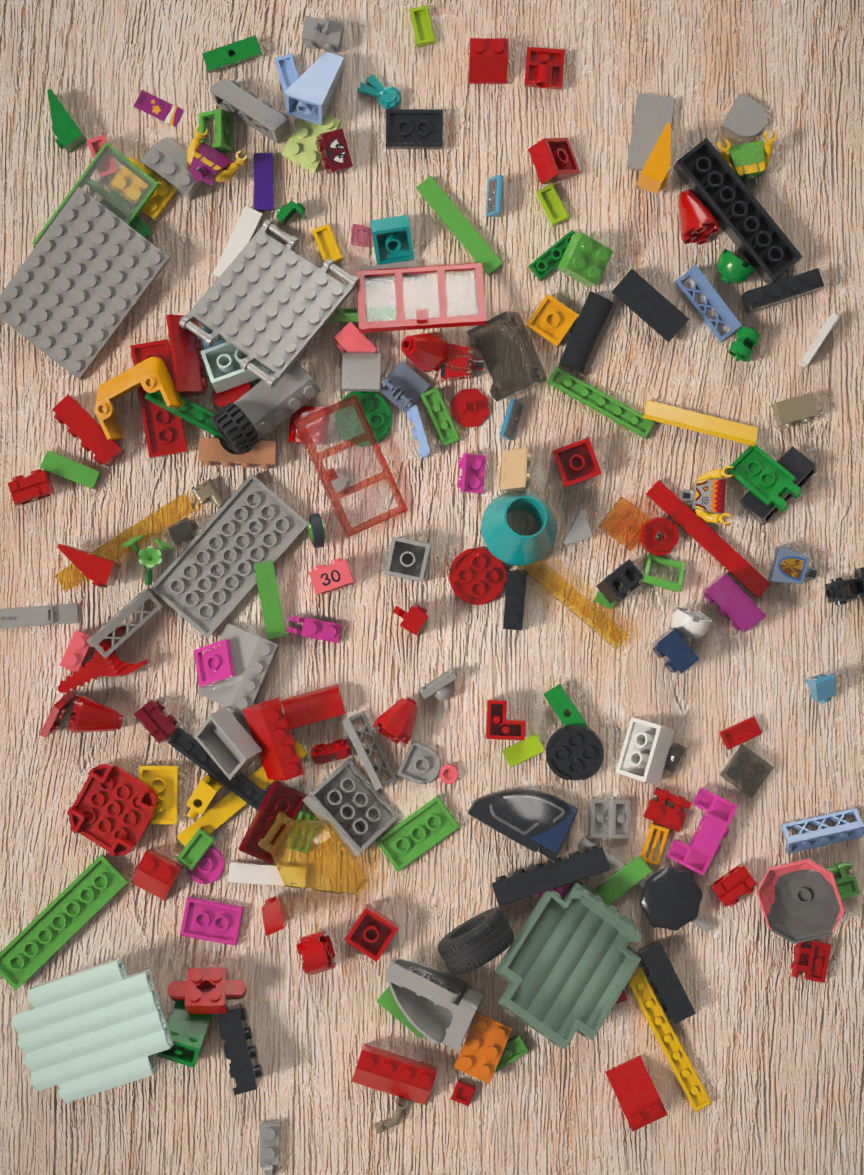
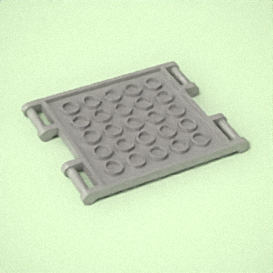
[179,219,360,388]

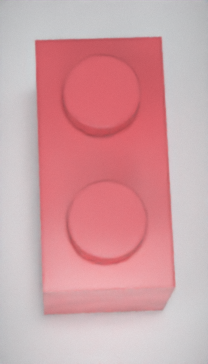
[60,630,94,672]

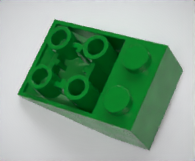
[157,1001,213,1068]

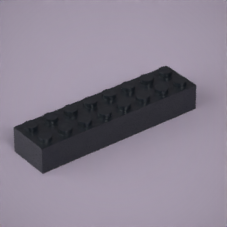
[674,138,803,284]

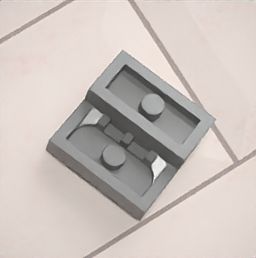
[588,798,631,839]

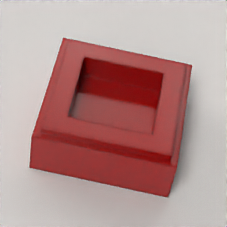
[451,1080,476,1106]

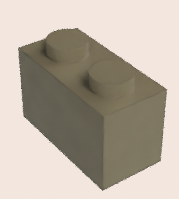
[771,392,819,429]

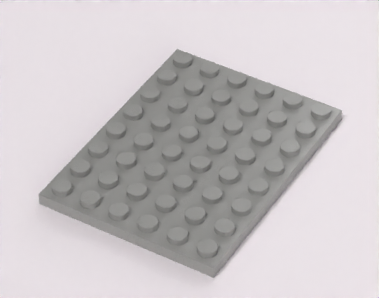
[0,187,171,380]

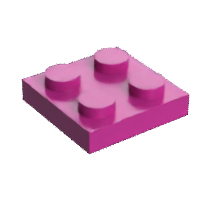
[194,639,236,688]

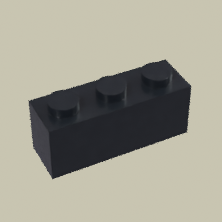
[502,571,527,631]

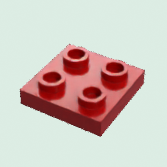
[524,47,565,90]

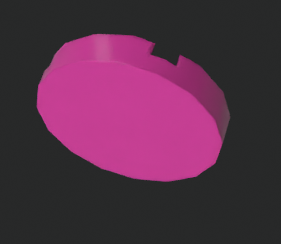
[187,846,225,884]

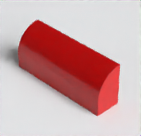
[281,684,347,729]

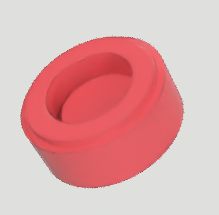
[439,764,459,784]

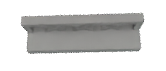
[86,589,163,658]
[342,710,397,791]

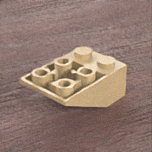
[500,448,531,492]

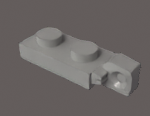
[260,1121,280,1175]

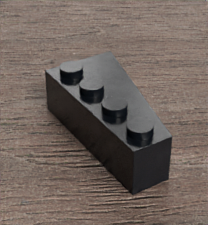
[216,1003,263,1095]

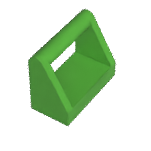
[199,109,233,153]
[640,553,686,592]

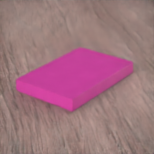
[180,896,244,946]

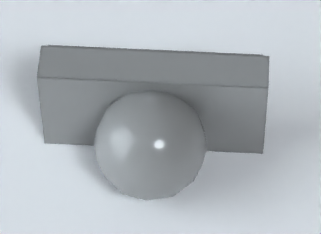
[419,669,457,701]

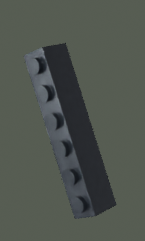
[492,845,610,906]

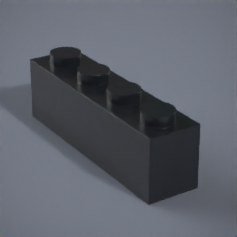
[741,268,824,314]
[638,940,696,1024]

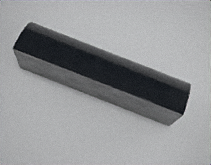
[612,269,689,342]
[559,291,616,376]
[740,446,817,526]

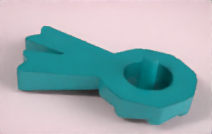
[357,74,402,109]

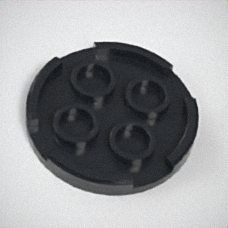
[546,724,604,781]

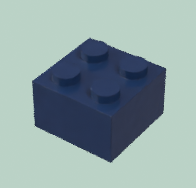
[651,629,699,674]

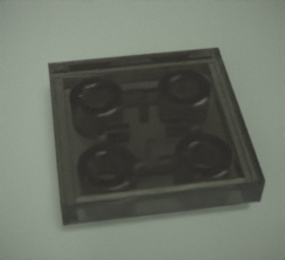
[719,744,774,798]

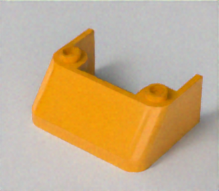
[95,357,184,440]

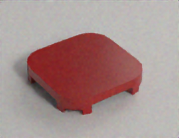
[67,763,159,856]

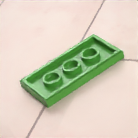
[375,795,460,872]

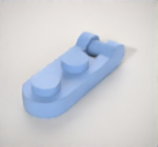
[406,404,430,458]

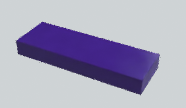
[254,153,274,211]

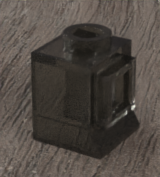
[167,517,199,546]

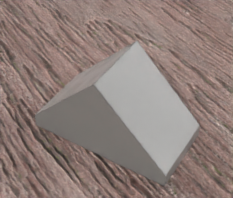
[562,509,592,546]

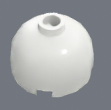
[672,606,712,641]

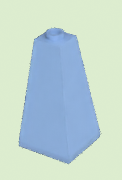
[285,52,344,126]

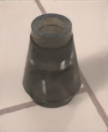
[664,742,687,773]

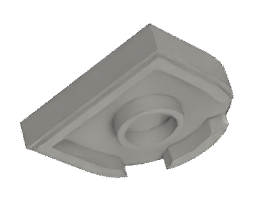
[721,92,766,138]
[396,739,441,784]

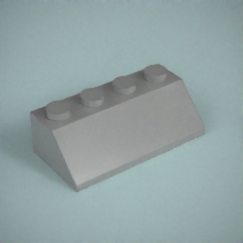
[210,78,290,144]
[234,360,321,439]

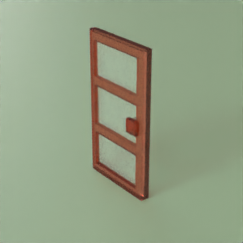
[294,395,408,538]

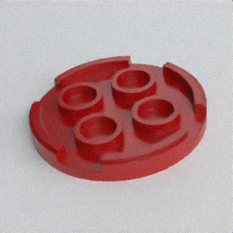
[449,548,506,605]

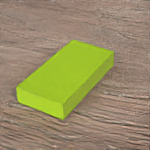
[409,5,436,48]
[535,183,570,227]
[502,733,545,768]

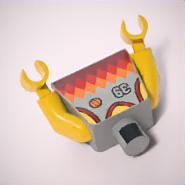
[681,466,735,526]

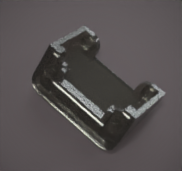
[467,311,547,402]

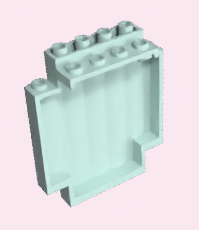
[12,958,174,1103]

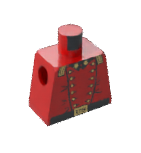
[440,343,484,382]

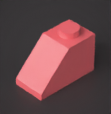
[334,322,378,353]

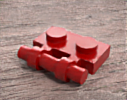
[643,787,692,832]
[790,940,831,983]

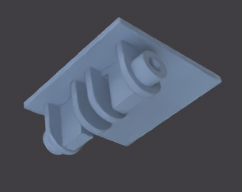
[380,361,431,414]

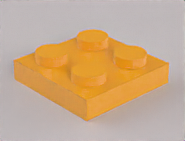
[526,293,579,347]

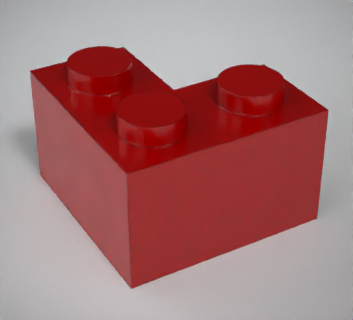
[485,699,526,741]

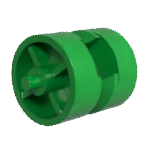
[728,326,762,362]

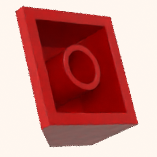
[469,38,508,84]
[528,138,581,184]
[131,848,184,901]

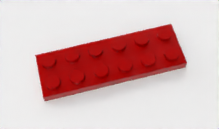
[130,339,188,459]

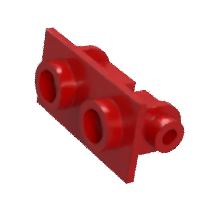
[311,739,352,765]

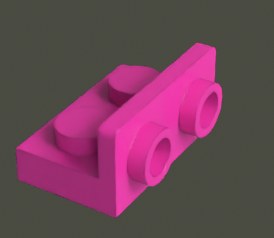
[457,453,486,494]

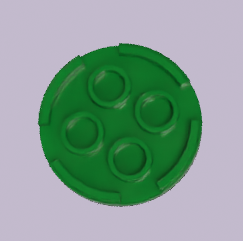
[335,391,392,447]

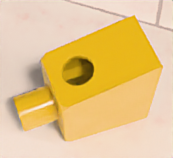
[186,774,224,820]

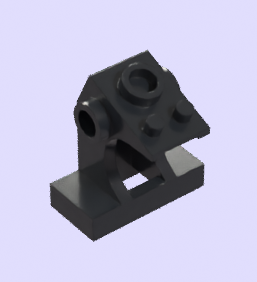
[825,567,864,606]

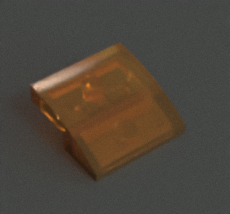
[598,497,651,551]

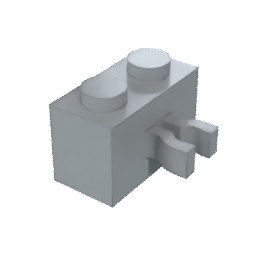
[301,16,344,53]

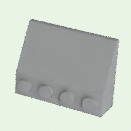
[197,623,280,715]
[302,759,399,858]

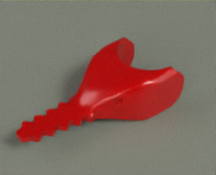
[57,626,150,694]

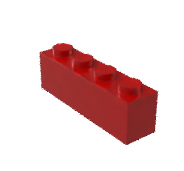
[52,394,125,467]

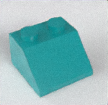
[370,215,415,265]

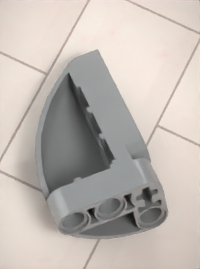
[386,958,484,1052]

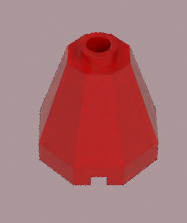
[401,332,449,372]
[372,697,418,747]

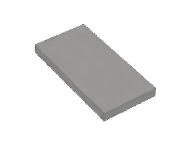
[626,93,675,171]

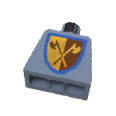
[768,545,817,585]

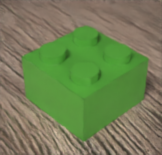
[557,233,613,287]

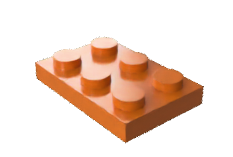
[454,1012,513,1084]

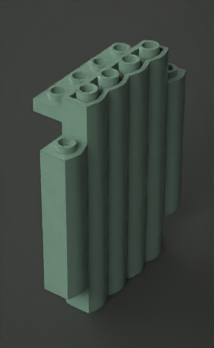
[495,882,642,1050]

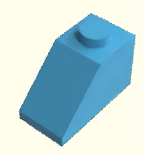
[805,673,836,704]

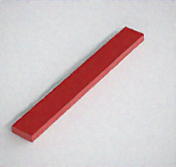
[645,480,771,598]

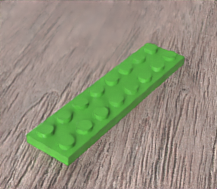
[0,854,129,991]

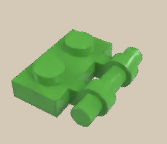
[824,861,861,900]

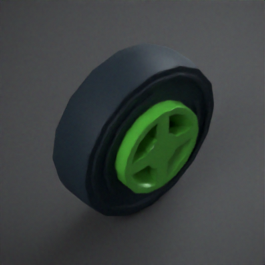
[307,513,326,548]

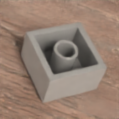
[385,536,431,583]

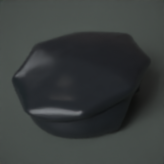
[640,866,703,931]

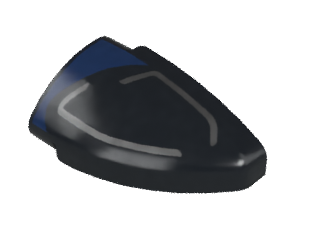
[467,789,578,861]

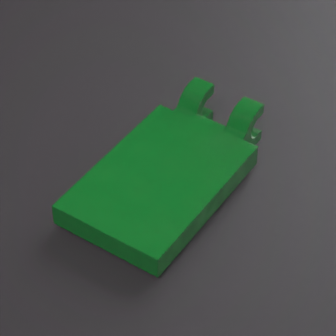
[728,445,802,513]

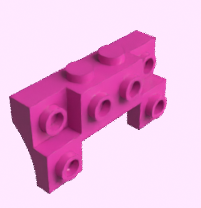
[666,787,738,876]

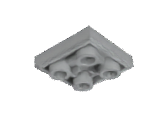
[342,353,381,392]

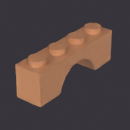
[198,437,278,469]

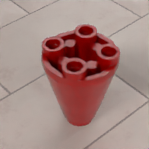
[678,189,720,245]
[68,694,124,733]

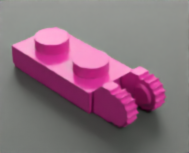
[286,616,342,643]

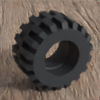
[212,402,260,455]

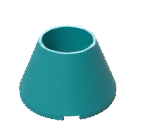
[481,491,557,566]

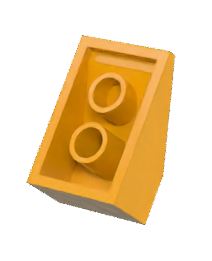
[636,122,671,195]

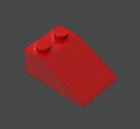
[57,543,122,588]
[605,1055,668,1132]

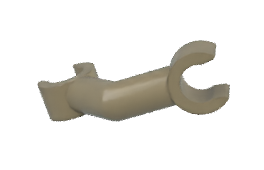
[374,1096,408,1134]

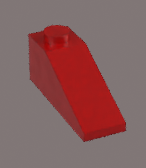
[261,896,290,936]

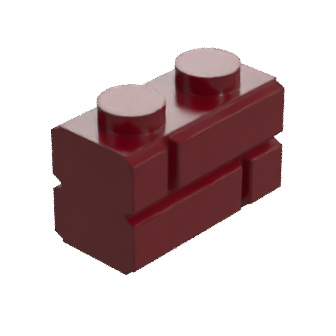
[134,699,179,744]

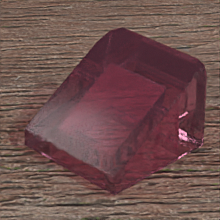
[351,224,372,248]

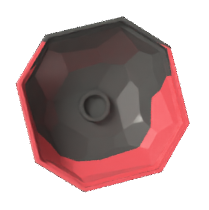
[756,859,845,944]

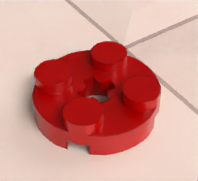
[640,517,679,556]

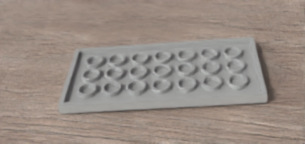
[150,473,308,639]

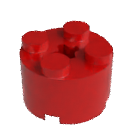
[296,930,336,975]

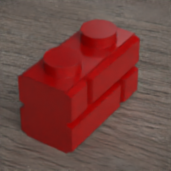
[8,469,55,506]
[709,863,757,907]

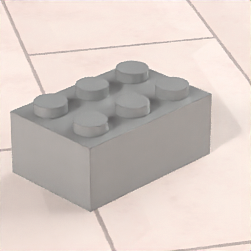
[194,706,262,780]

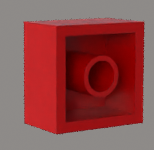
[551,438,602,489]
[344,904,399,962]

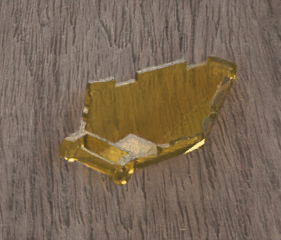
[258,812,368,896]

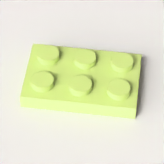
[281,114,341,173]

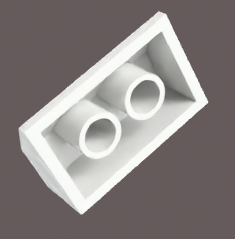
[616,717,674,785]

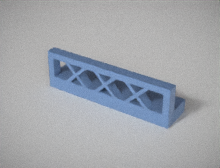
[675,265,742,342]
[781,808,864,854]

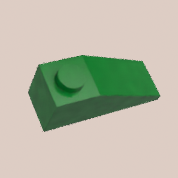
[47,88,87,153]

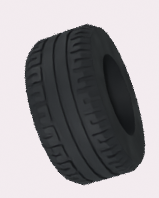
[438,909,514,976]

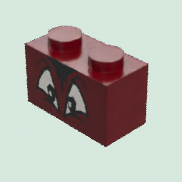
[316,128,353,175]

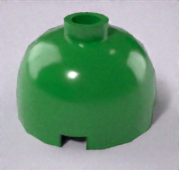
[717,248,756,285]

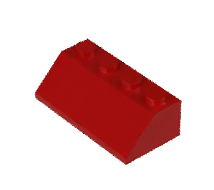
[166,314,207,397]
[243,697,305,780]
[351,1044,437,1105]

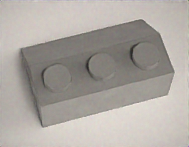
[141,137,204,201]

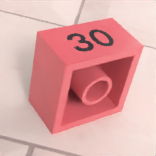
[309,558,355,596]

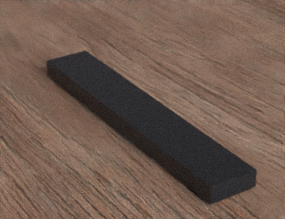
[168,727,267,811]

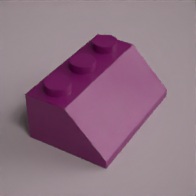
[703,574,766,632]

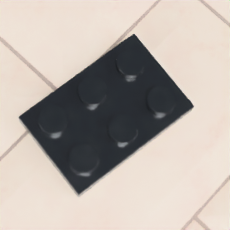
[386,109,443,149]

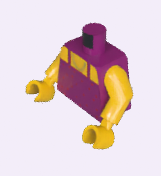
[187,125,247,185]

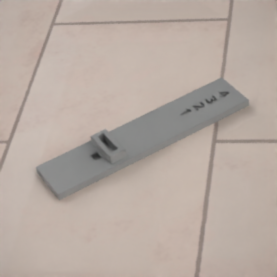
[0,604,79,629]

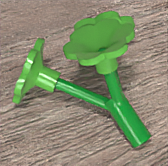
[121,534,175,585]

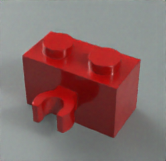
[393,605,429,636]

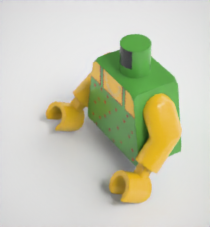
[716,130,777,189]

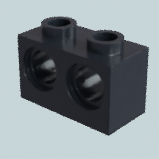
[596,559,644,604]

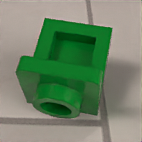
[276,200,307,226]

